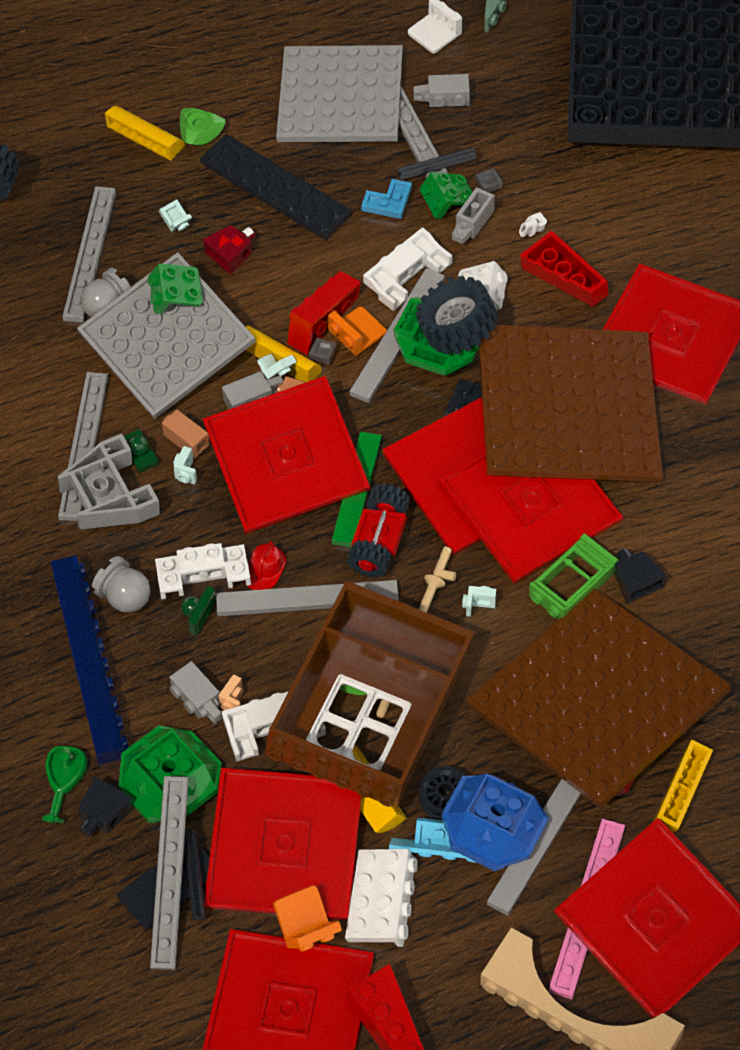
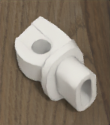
[519,212,547,237]

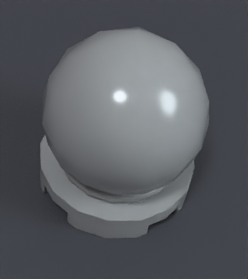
[80,267,131,317]
[92,556,151,613]

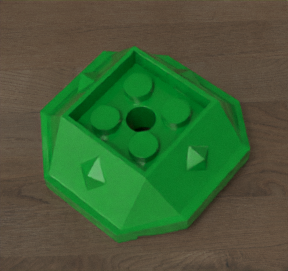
[394,297,478,376]
[119,725,222,823]

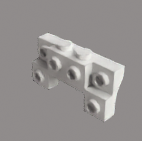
[363,228,452,311]
[155,543,251,599]
[221,691,326,762]

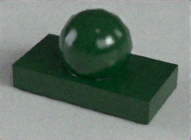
[124,429,159,474]
[181,586,216,636]

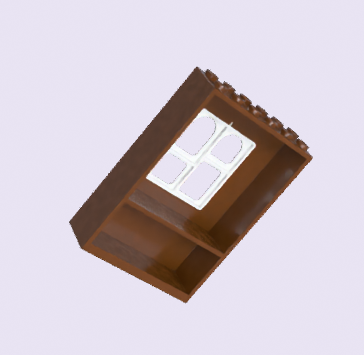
[265,580,474,809]

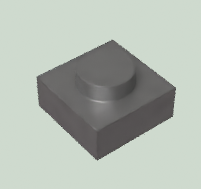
[475,168,503,192]
[309,338,337,364]

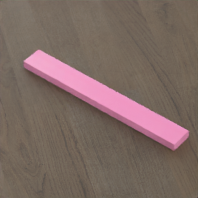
[548,819,625,1000]

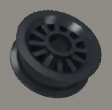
[419,766,466,820]

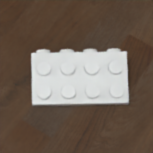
[345,849,418,947]

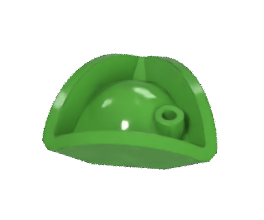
[180,108,225,145]

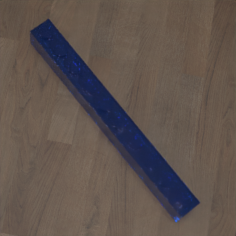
[50,555,129,765]

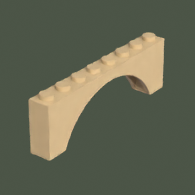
[481,928,685,1050]

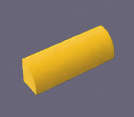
[105,106,185,161]
[246,326,322,382]
[653,740,713,833]
[352,745,407,833]

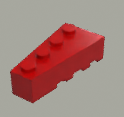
[520,230,609,307]
[287,271,361,355]
[346,963,424,1050]

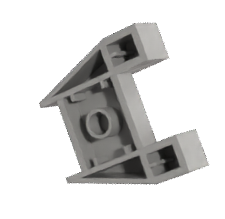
[58,434,160,529]

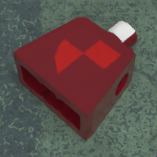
[203,225,255,275]

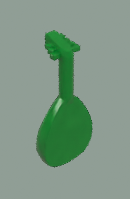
[42,746,88,824]

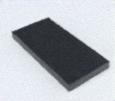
[116,843,210,931]

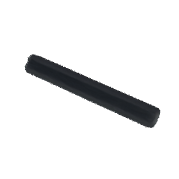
[398,147,476,180]
[184,830,206,921]

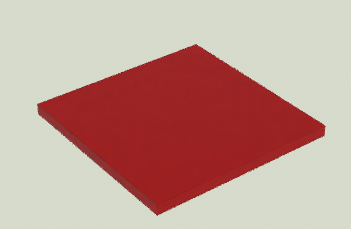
[602,263,740,405]
[203,376,371,534]
[382,397,485,556]
[438,453,623,584]
[204,768,362,920]
[553,818,740,1019]
[202,929,374,1050]

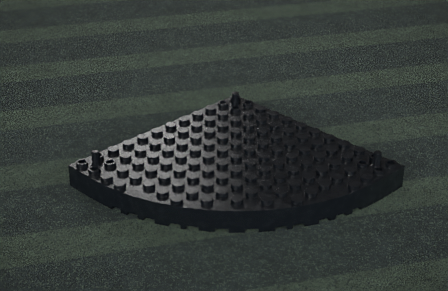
[567,0,740,148]

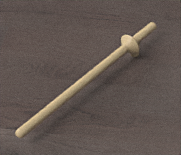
[376,547,456,718]

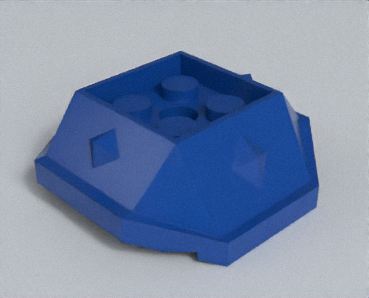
[441,774,549,871]

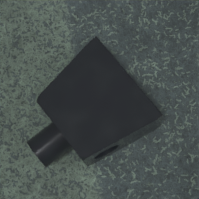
[614,548,666,604]
[78,776,134,837]

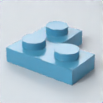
[361,179,412,219]

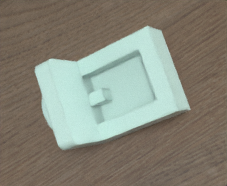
[159,200,192,232]
[257,354,296,379]
[173,446,197,484]
[462,586,496,617]

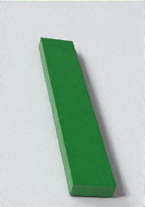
[332,432,382,548]

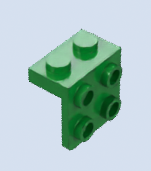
[419,172,473,219]
[148,263,203,314]

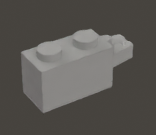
[413,74,470,107]
[452,187,495,244]
[222,371,284,409]
[169,661,222,724]

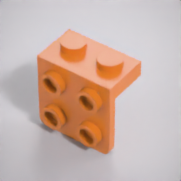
[328,307,387,356]
[273,886,342,951]

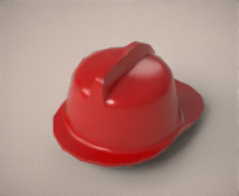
[245,541,286,590]

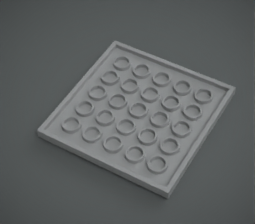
[276,45,403,142]
[77,252,256,419]

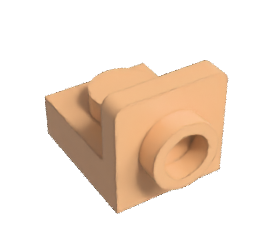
[218,674,243,711]

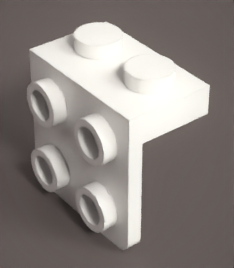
[408,0,462,53]
[457,261,508,310]

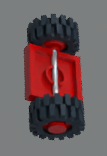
[347,483,410,578]

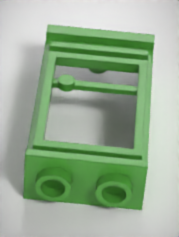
[529,534,618,619]

